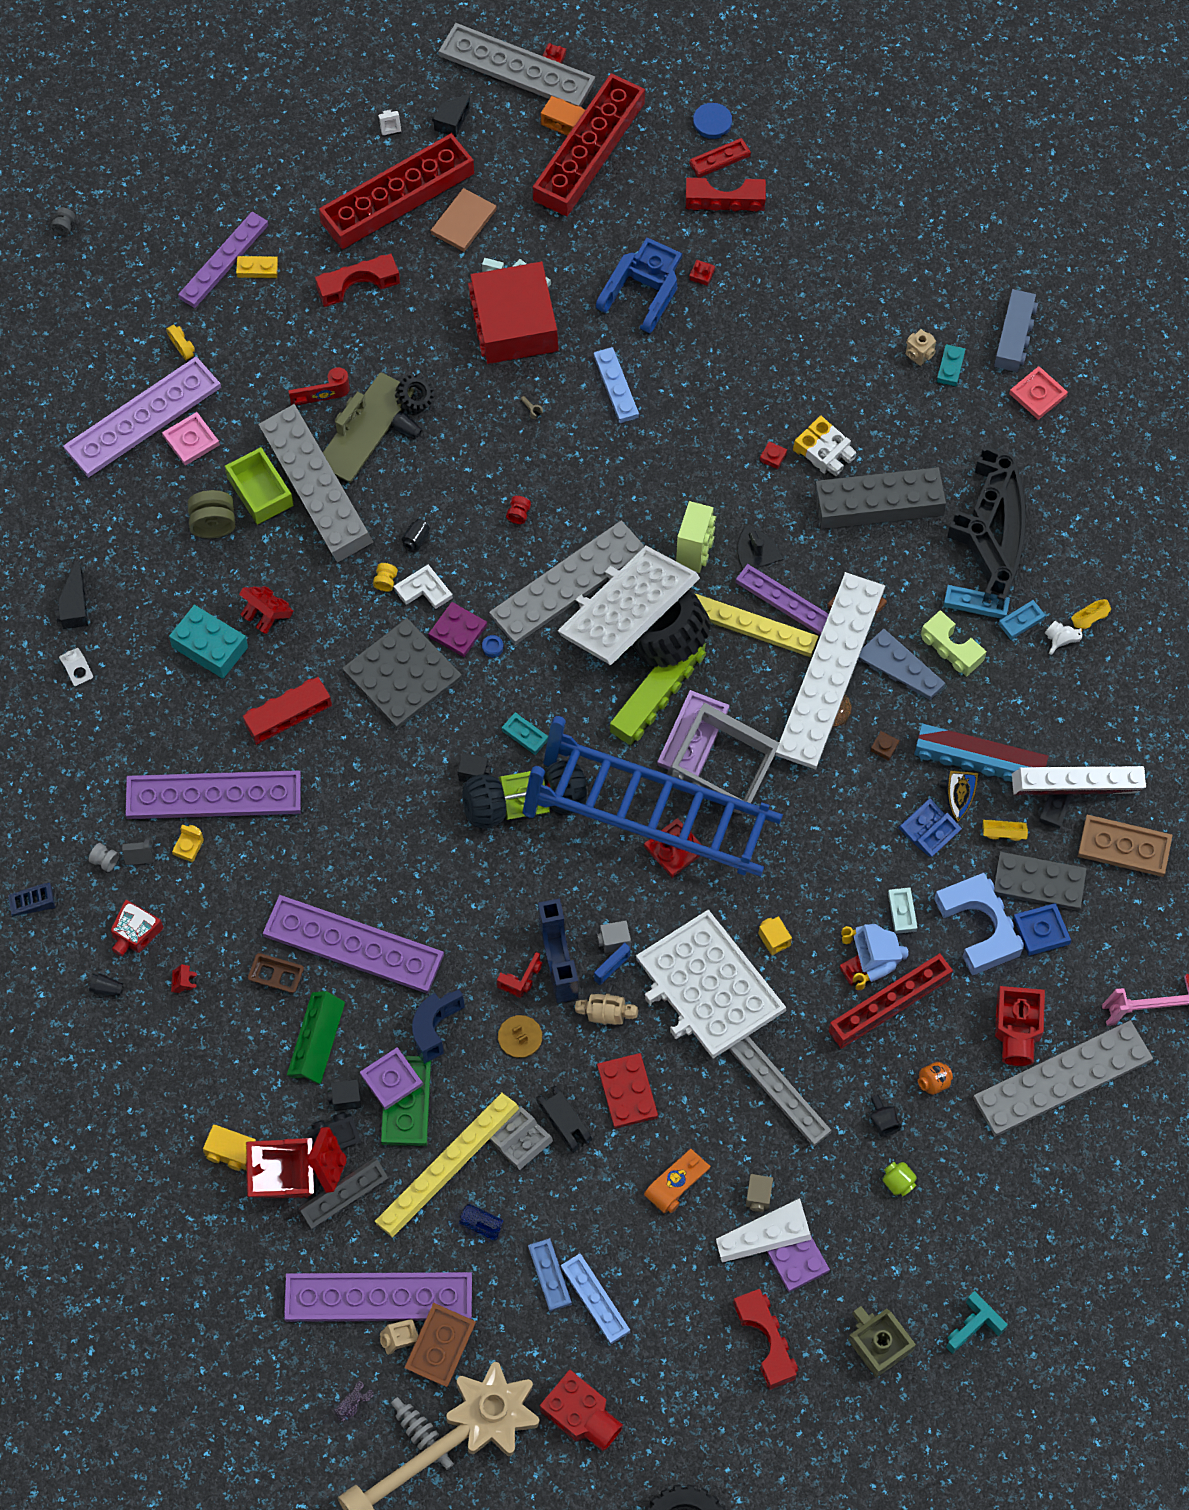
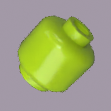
[883,1162,917,1196]

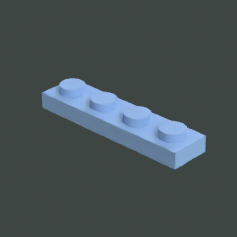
[594,347,639,423]
[561,1254,630,1345]

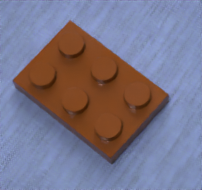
[405,1302,476,1387]

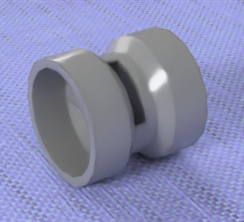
[89,843,119,872]

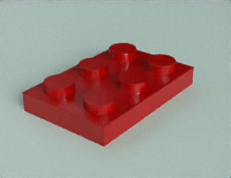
[597,1053,658,1129]

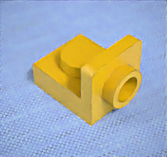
[172,825,204,862]

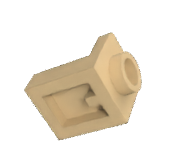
[380,1319,418,1355]

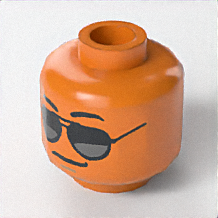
[918,1062,953,1095]

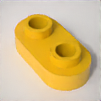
[166,324,195,361]
[1071,599,1111,629]

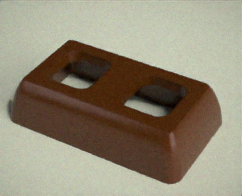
[248,953,304,993]

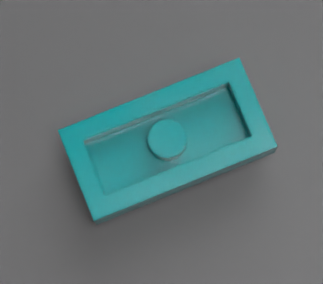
[937,344,966,386]
[502,712,548,755]

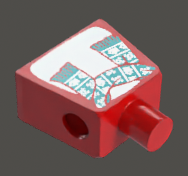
[111,900,164,957]

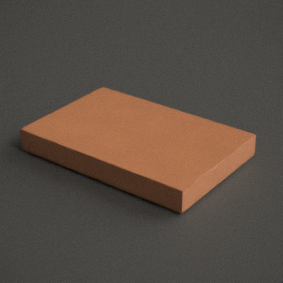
[431,188,497,252]

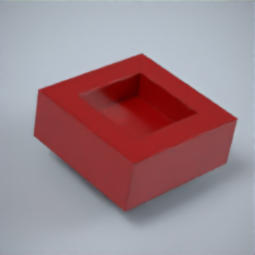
[760,441,787,469]

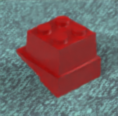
[246,1138,314,1198]

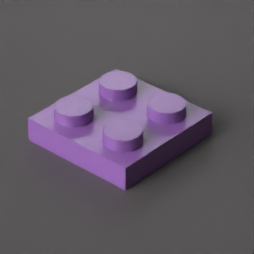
[360,1047,423,1110]
[767,1237,830,1292]

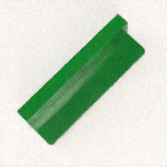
[287,991,345,1084]

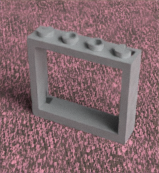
[667,703,780,814]

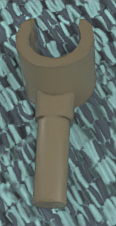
[521,396,543,419]

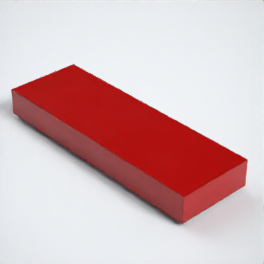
[689,138,751,178]

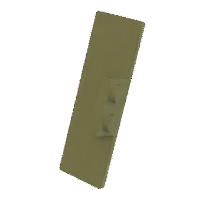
[323,372,414,483]

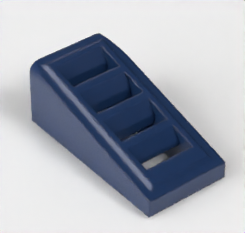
[8,883,56,916]

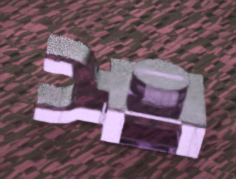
[334,1380,374,1422]

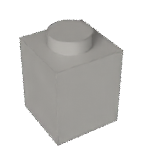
[597,921,631,953]

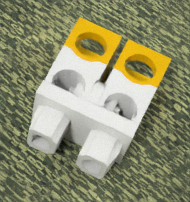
[793,416,856,476]

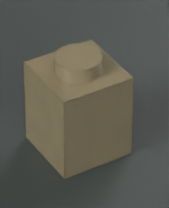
[746,1174,773,1212]

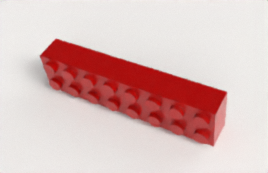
[533,73,645,217]
[319,133,474,250]

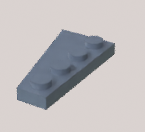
[858,629,946,700]

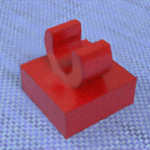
[543,43,566,64]
[689,260,715,286]
[839,955,867,986]
[171,964,197,993]

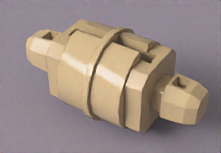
[575,994,638,1025]

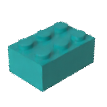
[169,605,248,679]

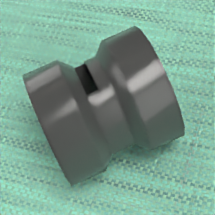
[50,207,76,235]

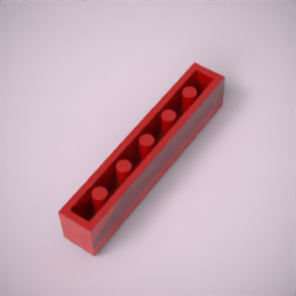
[828,953,953,1049]

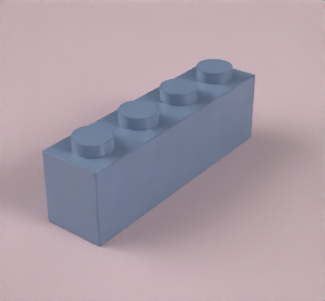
[994,289,1038,372]

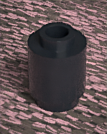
[401,519,430,551]

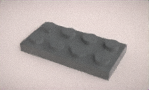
[994,852,1087,911]

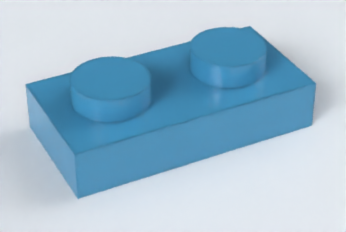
[998,600,1046,640]

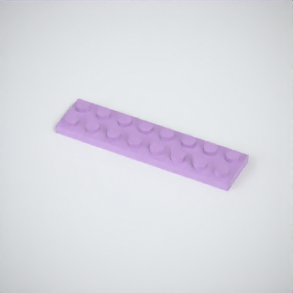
[63,357,221,478]

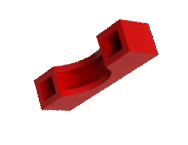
[685,178,766,211]
[315,254,400,307]
[733,1289,798,1390]

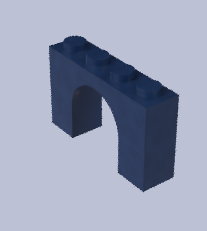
[538,898,578,1003]

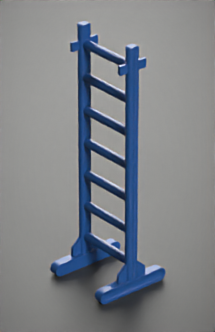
[523,716,783,877]

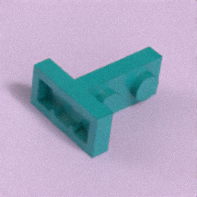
[946,1291,1008,1354]

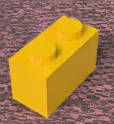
[203,1124,256,1171]

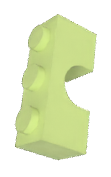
[921,611,987,677]

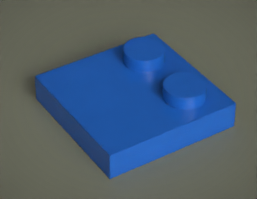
[1013,903,1071,956]

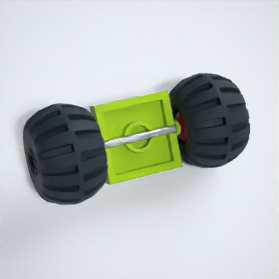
[462,760,587,829]

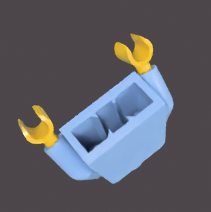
[841,924,908,990]

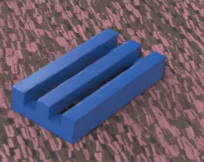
[594,943,630,985]

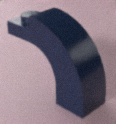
[412,989,465,1064]

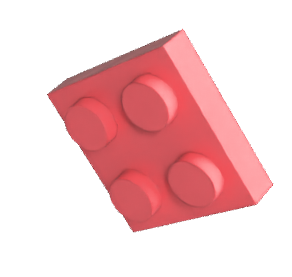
[1009,366,1068,420]

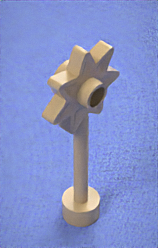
[337,1362,539,1510]

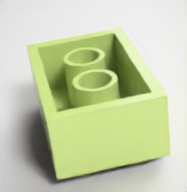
[676,501,716,573]

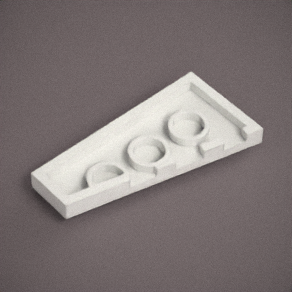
[716,1198,811,1262]

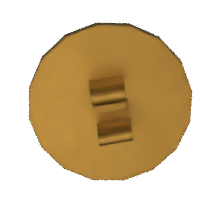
[498,1015,542,1058]

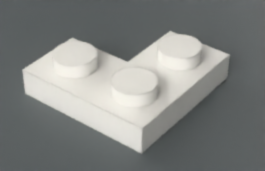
[394,564,453,609]

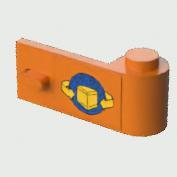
[644,1149,711,1214]

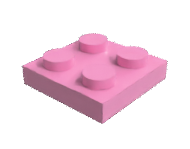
[162,412,220,466]

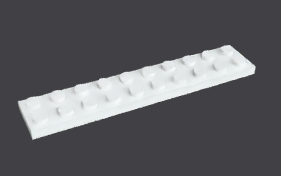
[775,572,885,769]

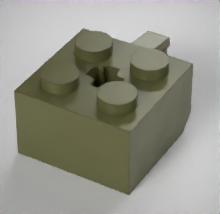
[848,1306,916,1378]

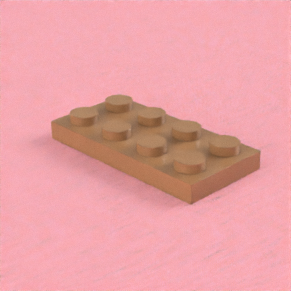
[1077,815,1173,877]

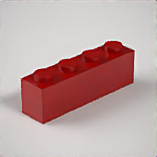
[243,677,332,745]

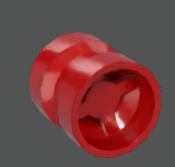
[506,496,531,524]

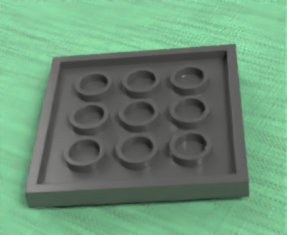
[342,618,462,729]

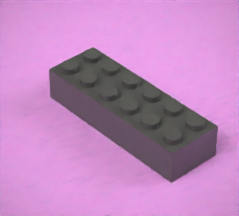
[814,467,946,529]

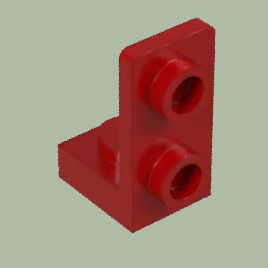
[497,952,542,998]

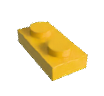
[236,256,278,278]
[982,820,1028,841]

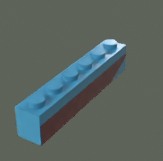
[914,724,1048,782]

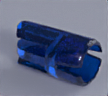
[459,1204,504,1241]

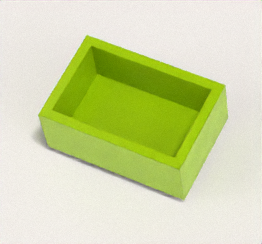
[225,447,293,525]

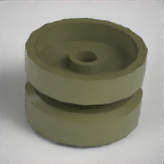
[187,490,236,538]

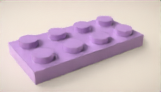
[657,690,730,777]

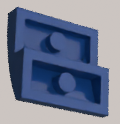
[898,798,962,857]

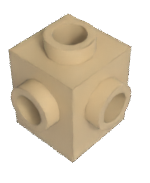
[905,329,936,366]

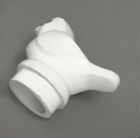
[1045,621,1082,655]

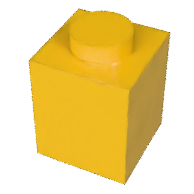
[758,916,792,956]

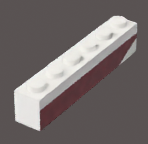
[1012,766,1146,795]

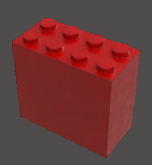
[468,261,559,364]

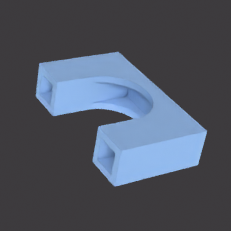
[934,873,1024,976]

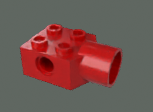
[995,986,1045,1066]
[540,1370,624,1451]

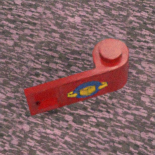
[288,367,350,406]

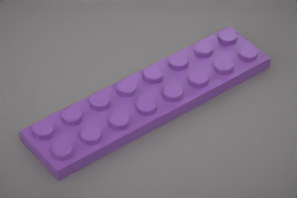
[126,771,301,819]
[263,895,444,994]
[285,1272,472,1322]

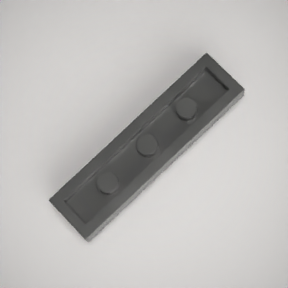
[298,1158,388,1229]

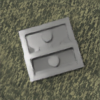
[490,1107,553,1170]

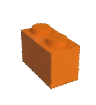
[541,96,585,136]

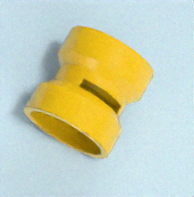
[373,563,398,592]

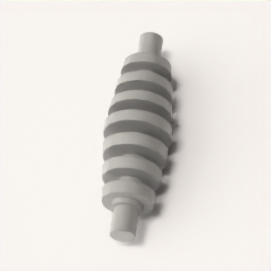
[391,1397,454,1470]

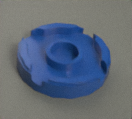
[693,103,732,139]

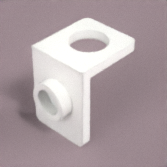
[59,648,93,686]

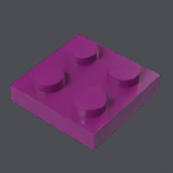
[428,602,487,657]

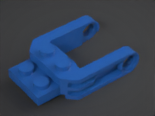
[596,237,682,333]

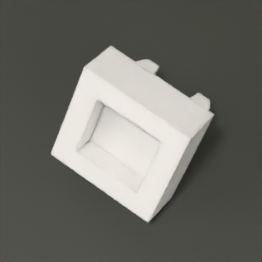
[379,110,401,135]

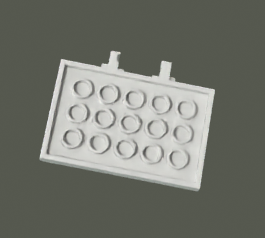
[558,546,700,665]
[636,910,786,1058]

